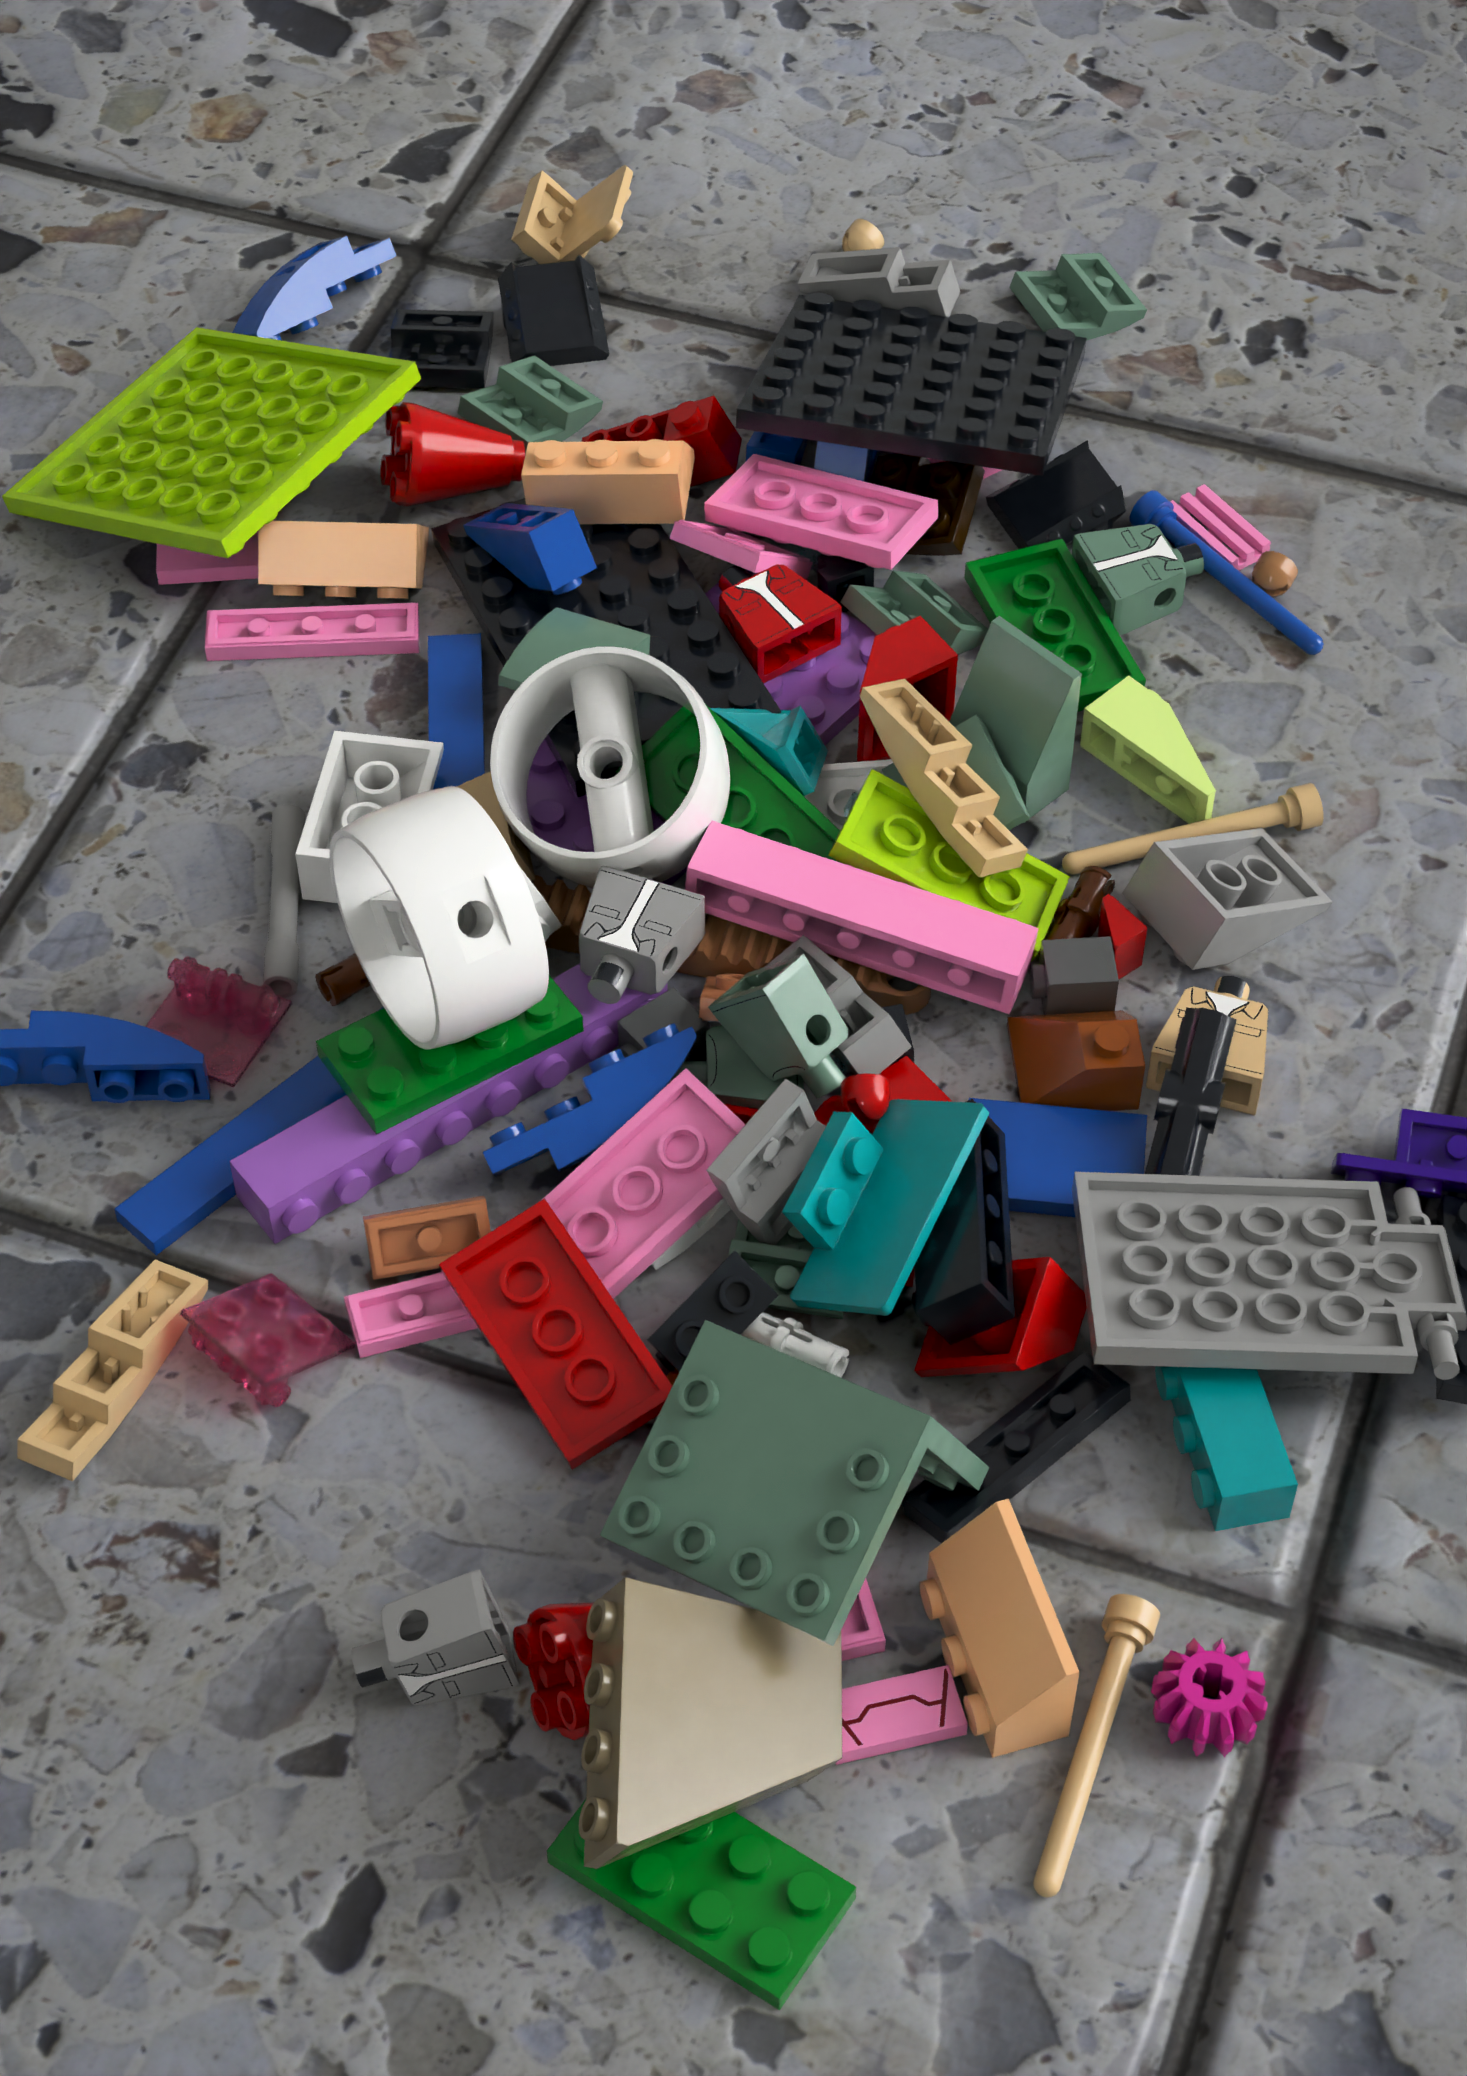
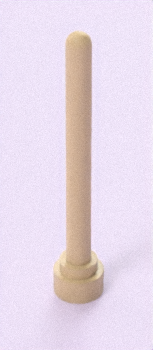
[1062,783,1323,875]
[1033,1594,1160,1898]

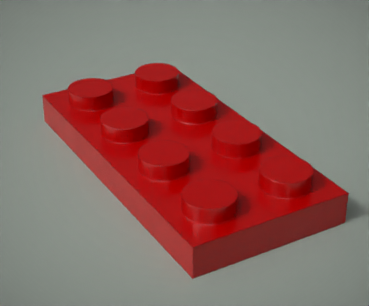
[439,1198,672,1470]

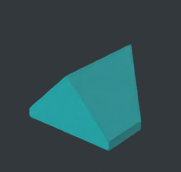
[710,705,828,796]

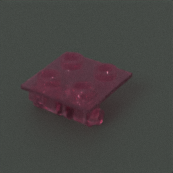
[145,956,292,1088]
[180,1273,356,1407]

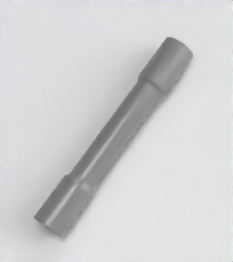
[263,804,305,998]

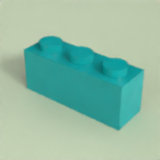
[1155,1366,1298,1531]

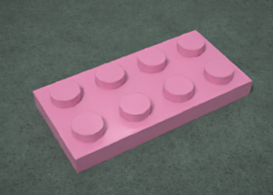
[704,454,938,570]
[542,1068,746,1299]

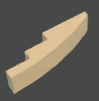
[860,679,1028,878]
[17,1259,208,1481]

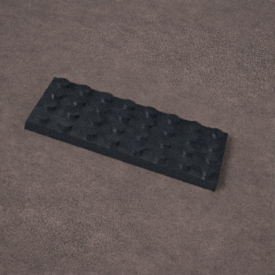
[431,498,781,797]

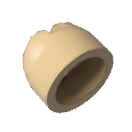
[842,219,885,252]

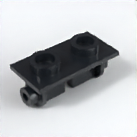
[647,1251,779,1372]

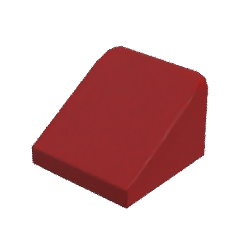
[1098,894,1147,979]

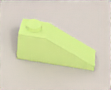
[1080,676,1216,824]

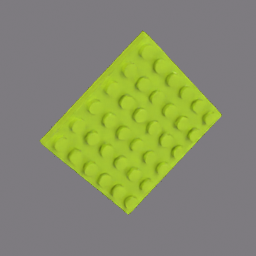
[2,327,421,558]

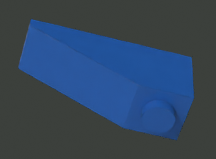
[463,503,597,595]

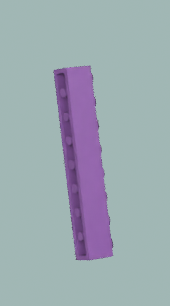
[229,963,668,1244]

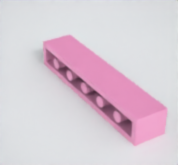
[685,821,1039,1015]

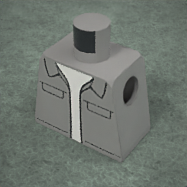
[579,866,705,1004]
[351,1569,520,1705]

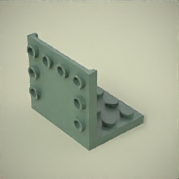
[600,1320,990,1646]

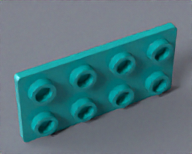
[782,1099,989,1316]

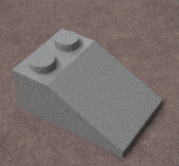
[1122,828,1333,970]

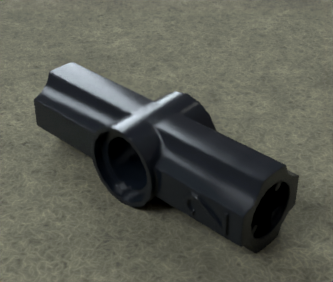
[1145,1007,1237,1176]

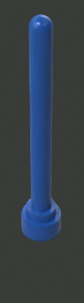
[1129,490,1324,655]

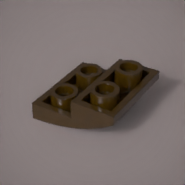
[870,454,985,556]

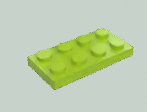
[828,769,1070,962]

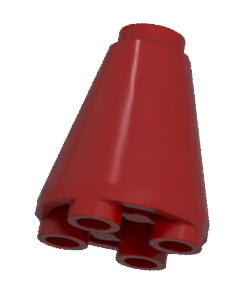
[380,402,525,506]
[513,1602,594,1741]

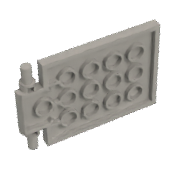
[1072,1172,1467,1380]

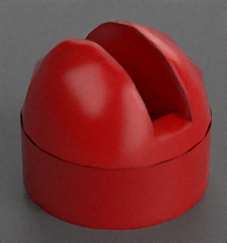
[841,1073,890,1124]

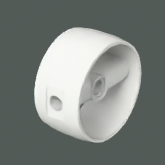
[490,647,730,888]
[329,786,549,1050]

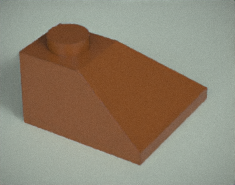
[1007,1010,1145,1111]

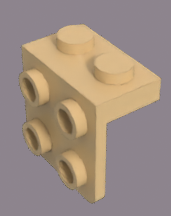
[511,165,633,264]

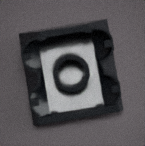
[498,255,609,366]
[986,440,1126,549]

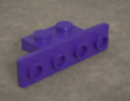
[1331,1108,1467,1199]

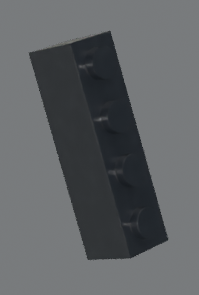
[912,1099,1015,1345]

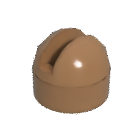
[1252,551,1298,598]

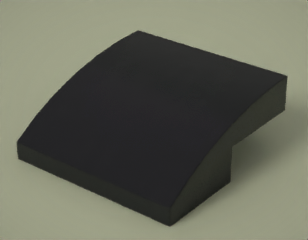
[388,309,494,388]

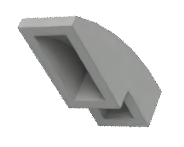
[798,247,960,317]
[765,935,912,1075]

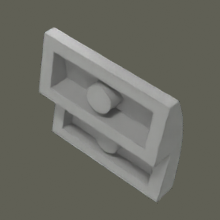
[707,1078,826,1245]

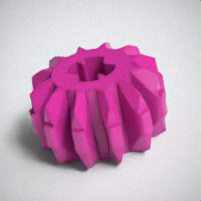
[1151,1638,1268,1758]

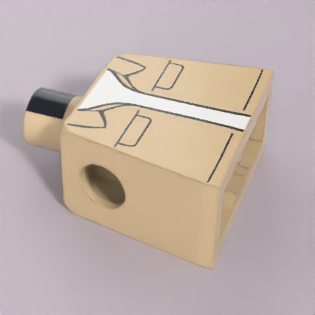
[1146,976,1268,1115]

